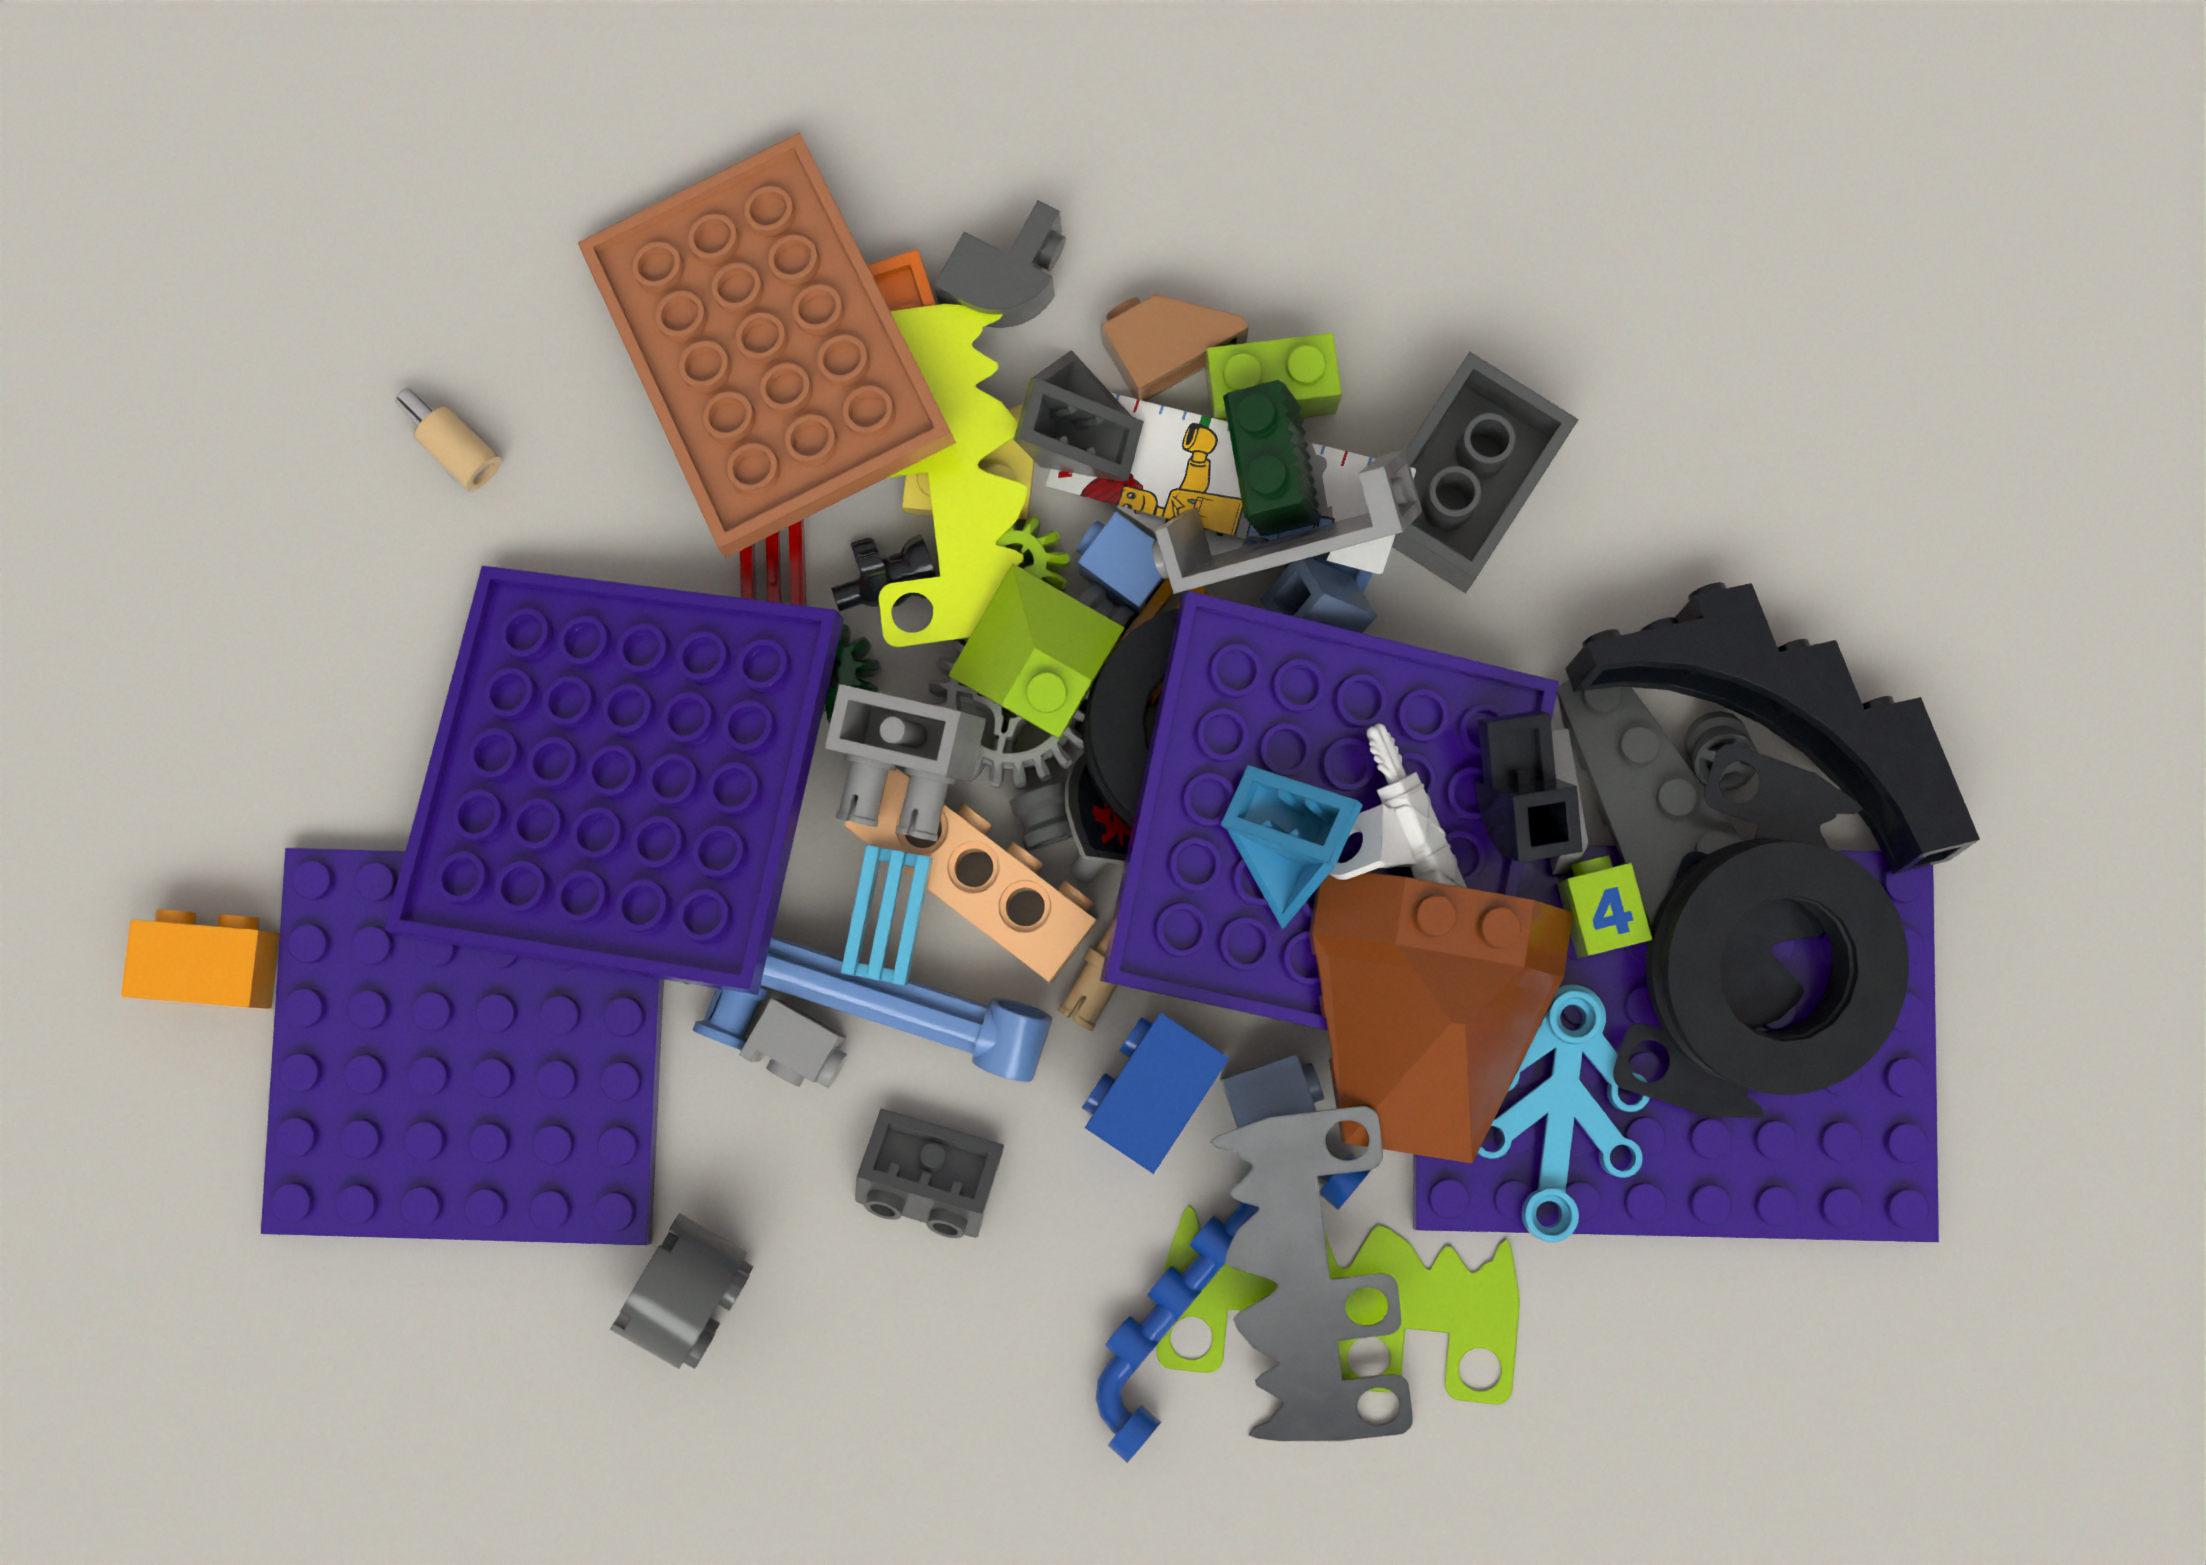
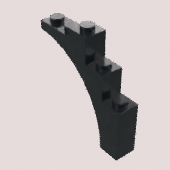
[1565,582,1980,875]

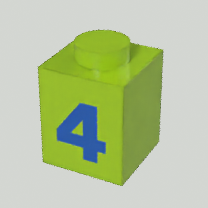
[1557,856,1652,958]

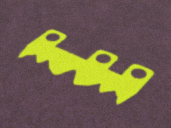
[879,304,1028,647]

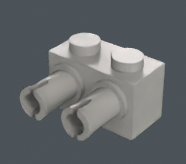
[825,684,986,842]

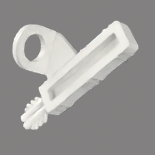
[1329,724,1467,888]

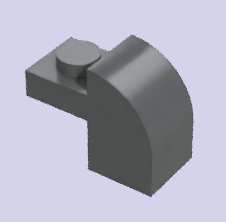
[934,200,1066,328]

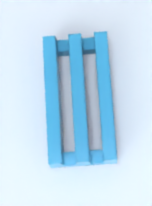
[841,845,933,986]

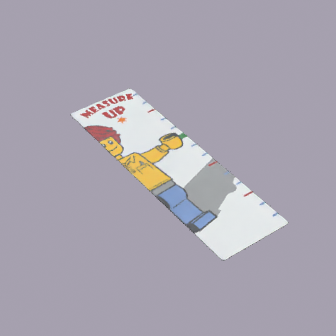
[1045,393,1416,575]

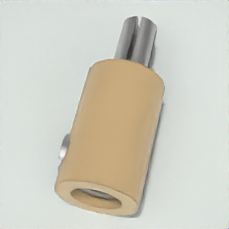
[395,388,501,491]

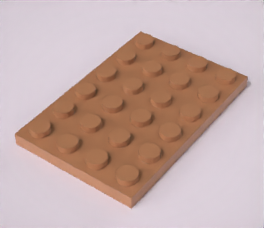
[578,132,956,558]

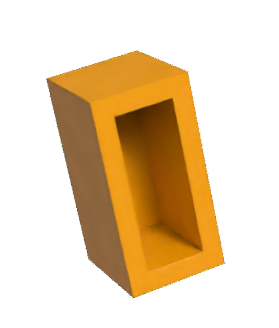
[121,909,280,1009]

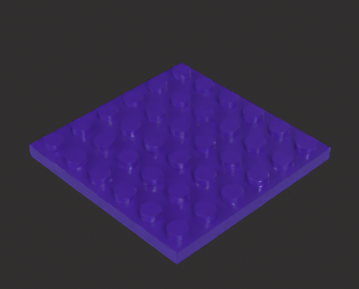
[385,566,844,995]
[1100,590,1559,1031]
[261,848,664,1245]

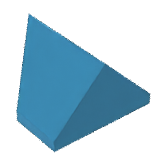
[1221,765,1363,930]

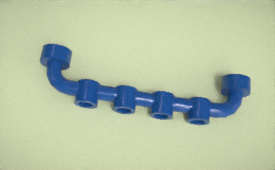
[1095,1154,1371,1463]

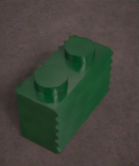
[1223,380,1322,536]

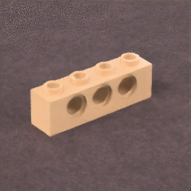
[844,768,1097,984]

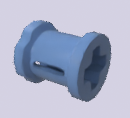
[692,988,770,1050]

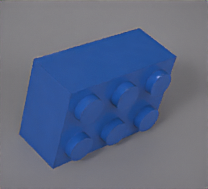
[1081,1012,1229,1174]

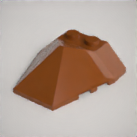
[1309,873,1573,1164]

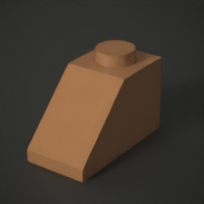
[1101,294,1249,401]

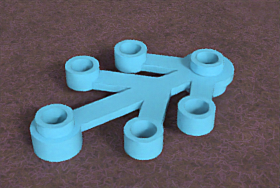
[1477,985,1650,1242]

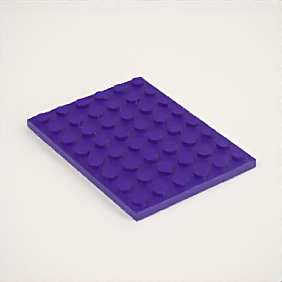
[1413,845,1939,1242]

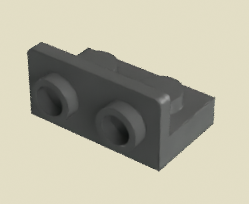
[855,1108,1004,1238]

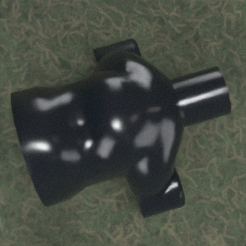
[831,534,936,612]

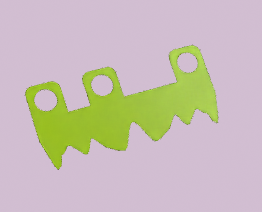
[1156,1205,1520,1405]

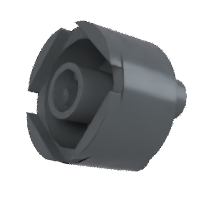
[610,1213,754,1369]

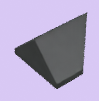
[1014,350,1144,482]

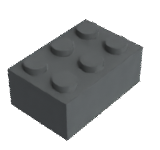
[1392,351,1579,594]

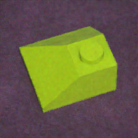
[948,563,1125,740]

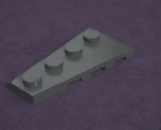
[1557,680,1743,931]

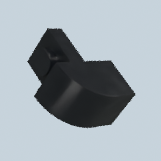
[1475,710,1583,863]

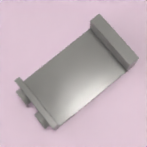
[1152,449,1422,594]

